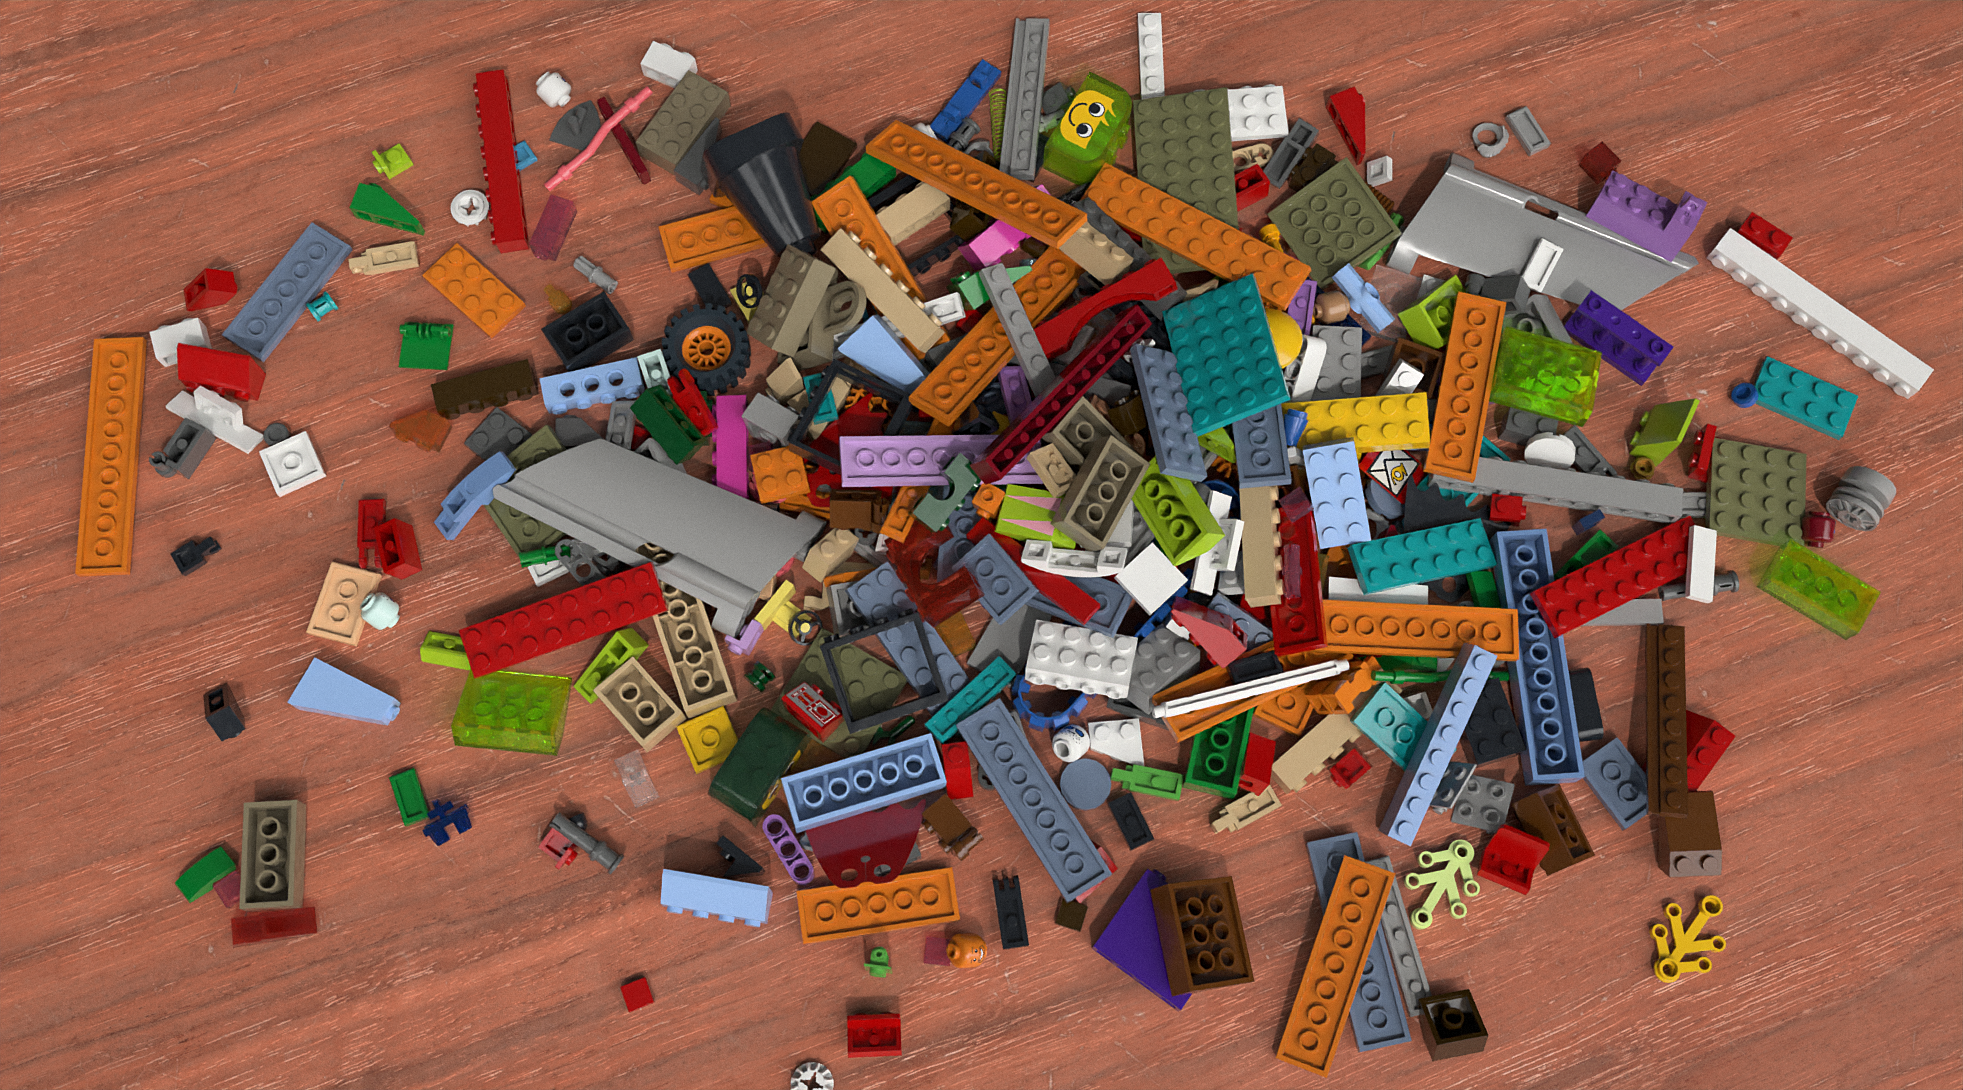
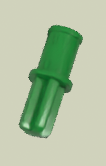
[519,545,571,568]

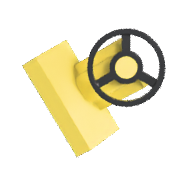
[730,274,764,324]
[754,580,823,646]

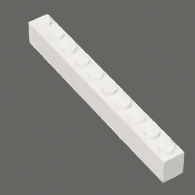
[1707,228,1934,399]

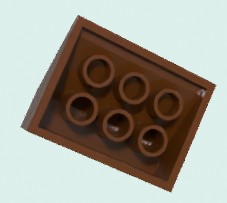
[1150,876,1255,997]

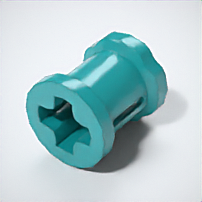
[305,291,339,322]

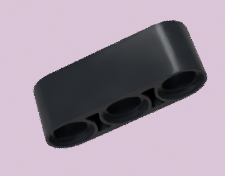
[1568,667,1604,742]

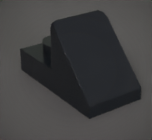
[716,835,765,880]

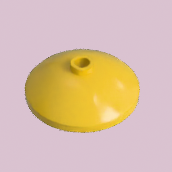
[1265,308,1302,368]

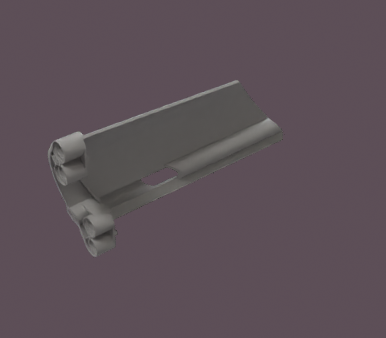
[1386,153,1699,310]
[493,438,826,638]

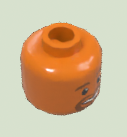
[946,933,987,968]

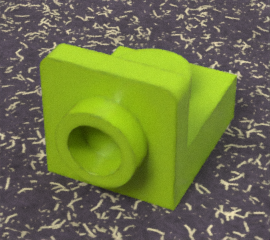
[372,144,413,180]

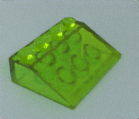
[1489,326,1602,427]
[451,669,572,756]

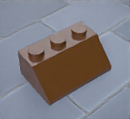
[1512,784,1595,876]

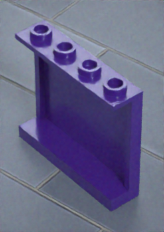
[1092,869,1192,1012]

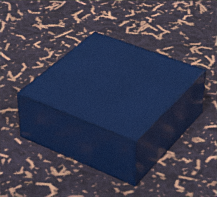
[1572,509,1605,535]

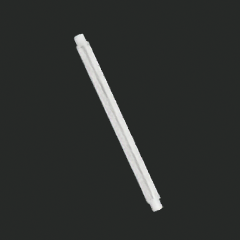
[1151,659,1349,718]

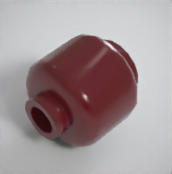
[1801,511,1836,548]

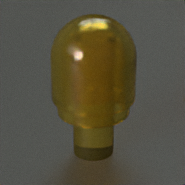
[544,284,572,315]

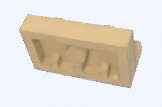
[1027,443,1077,499]

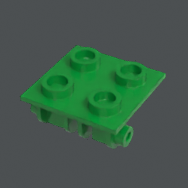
[398,322,454,370]

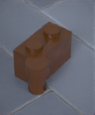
[830,489,889,534]
[921,793,984,861]

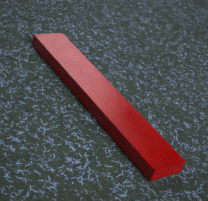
[966,517,1101,625]

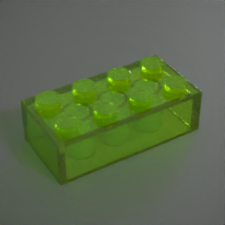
[1757,539,1881,640]

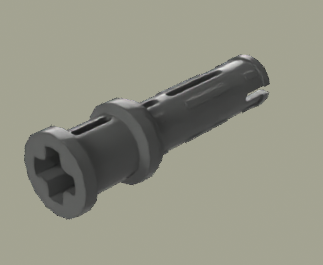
[947,117,981,151]
[1658,570,1739,601]
[549,812,624,875]

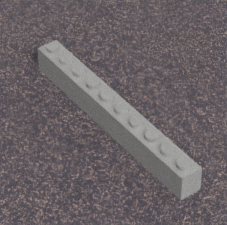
[1428,457,1683,524]

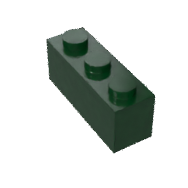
[630,384,707,465]

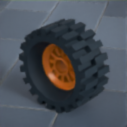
[662,303,751,397]

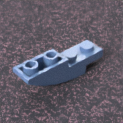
[434,451,516,540]

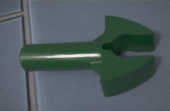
[872,715,915,747]

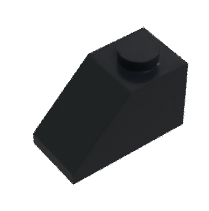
[952,401,1000,435]
[203,683,246,741]

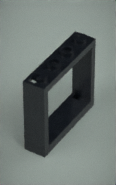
[867,175,965,277]
[787,359,914,489]
[820,608,949,734]

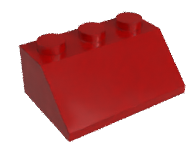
[177,343,266,402]
[1641,710,1736,791]

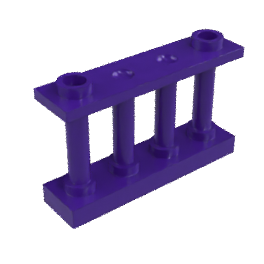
[1564,290,1674,386]

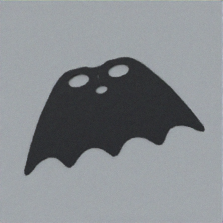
[1404,475,1512,602]

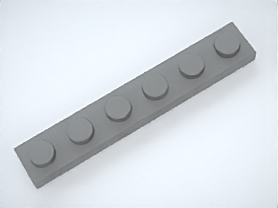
[978,263,1055,398]

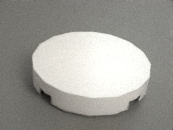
[1524,432,1575,469]

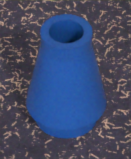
[1284,409,1309,447]

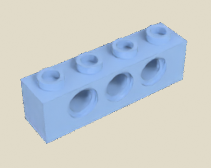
[540,357,645,414]

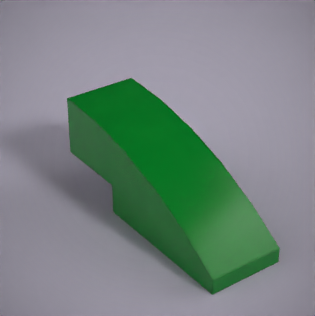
[1554,529,1619,581]

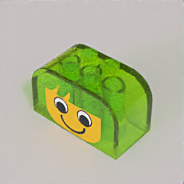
[1043,72,1132,185]

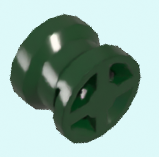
[743,661,776,693]

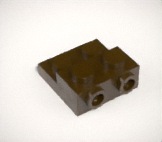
[1289,143,1339,192]

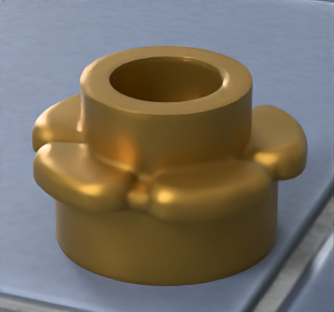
[1630,457,1655,480]

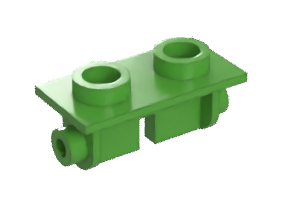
[864,946,892,978]

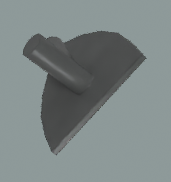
[549,100,601,151]

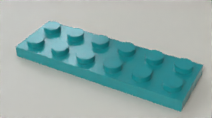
[1348,518,1497,595]

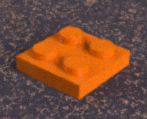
[750,446,810,504]

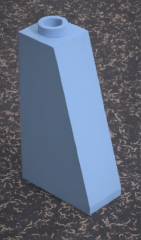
[837,315,930,394]
[287,657,401,726]

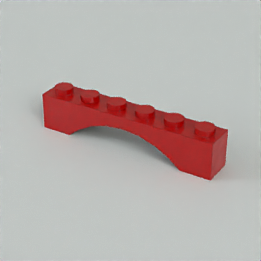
[1033,257,1178,361]

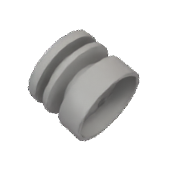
[1826,466,1896,531]

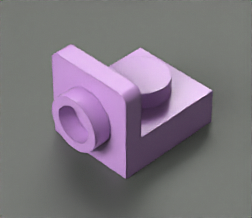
[724,619,764,656]

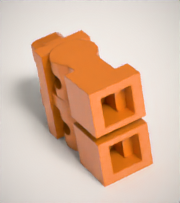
[1305,656,1381,715]

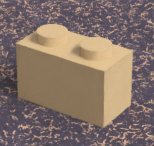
[802,528,859,583]

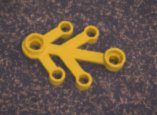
[1649,895,1726,983]

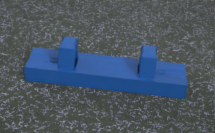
[930,59,1002,144]

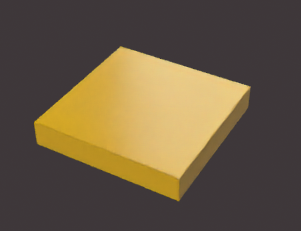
[676,706,744,774]

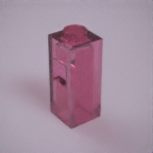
[529,194,577,261]

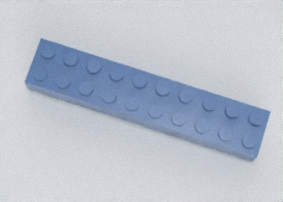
[1489,529,1585,786]

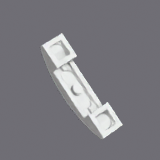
[1021,539,1128,577]

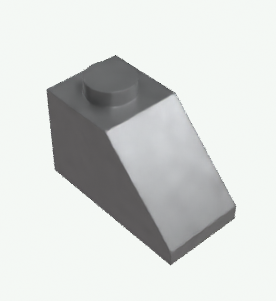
[555,415,604,450]

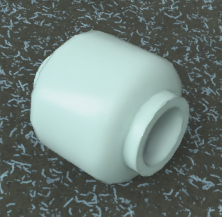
[360,592,400,630]

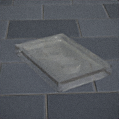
[1358,265,1423,342]

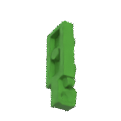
[1110,764,1184,801]

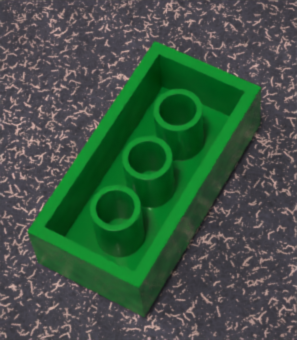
[1182,707,1254,799]

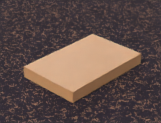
[306,562,382,647]

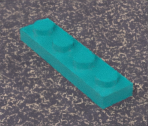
[925,656,1017,744]

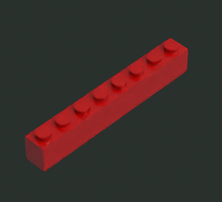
[473,69,529,254]

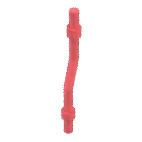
[544,86,653,191]

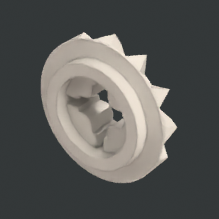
[451,190,490,227]
[791,1062,834,1090]

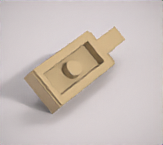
[348,241,419,275]
[1210,785,1282,834]

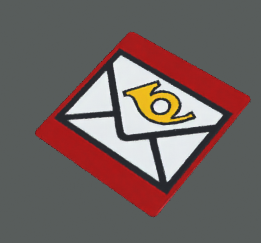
[1359,450,1426,504]

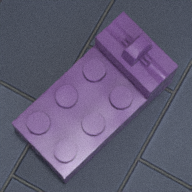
[1586,171,1707,262]

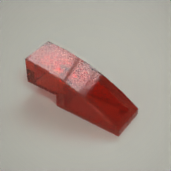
[231,907,317,948]

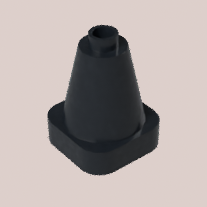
[700,113,820,257]

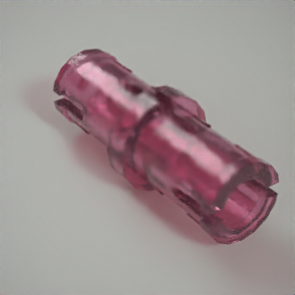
[1282,544,1302,598]

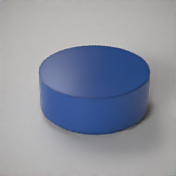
[1731,383,1759,408]

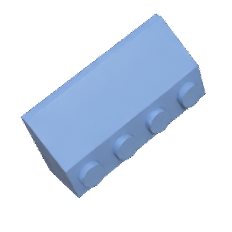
[661,869,773,927]

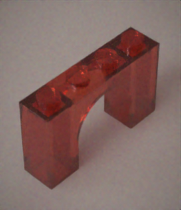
[884,520,985,628]

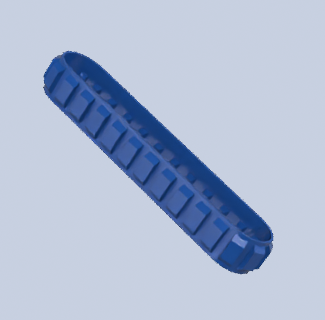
[1012,479,1241,732]

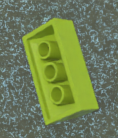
[1131,456,1225,566]

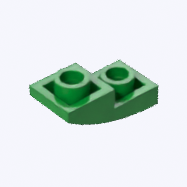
[175,846,236,903]

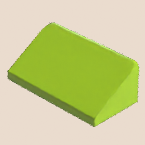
[420,631,471,670]

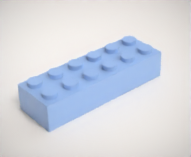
[781,733,947,833]

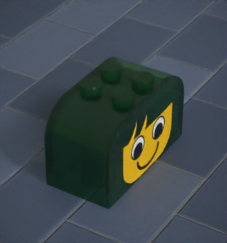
[708,707,812,828]

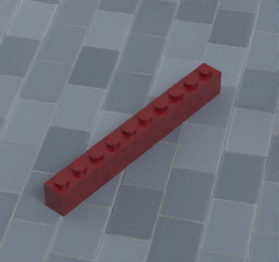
[970,304,1152,485]

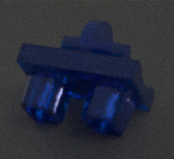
[422,799,473,846]

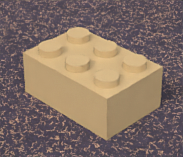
[593,657,686,752]

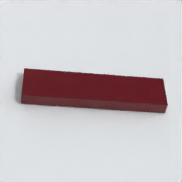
[597,97,651,185]

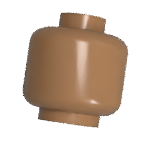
[1313,291,1350,325]

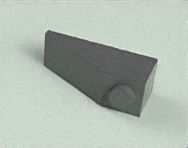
[674,117,722,196]

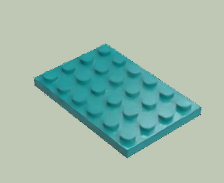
[1162,273,1291,437]

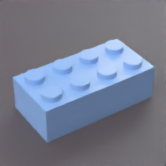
[1303,437,1371,549]

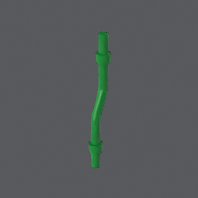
[1371,669,1509,684]

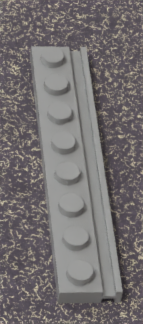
[999,18,1050,180]

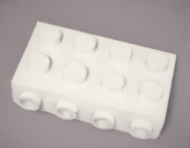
[1189,84,1289,141]
[1025,620,1138,699]

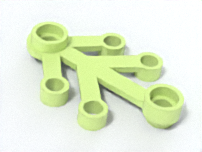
[1404,840,1480,930]

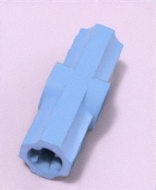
[1332,263,1395,333]

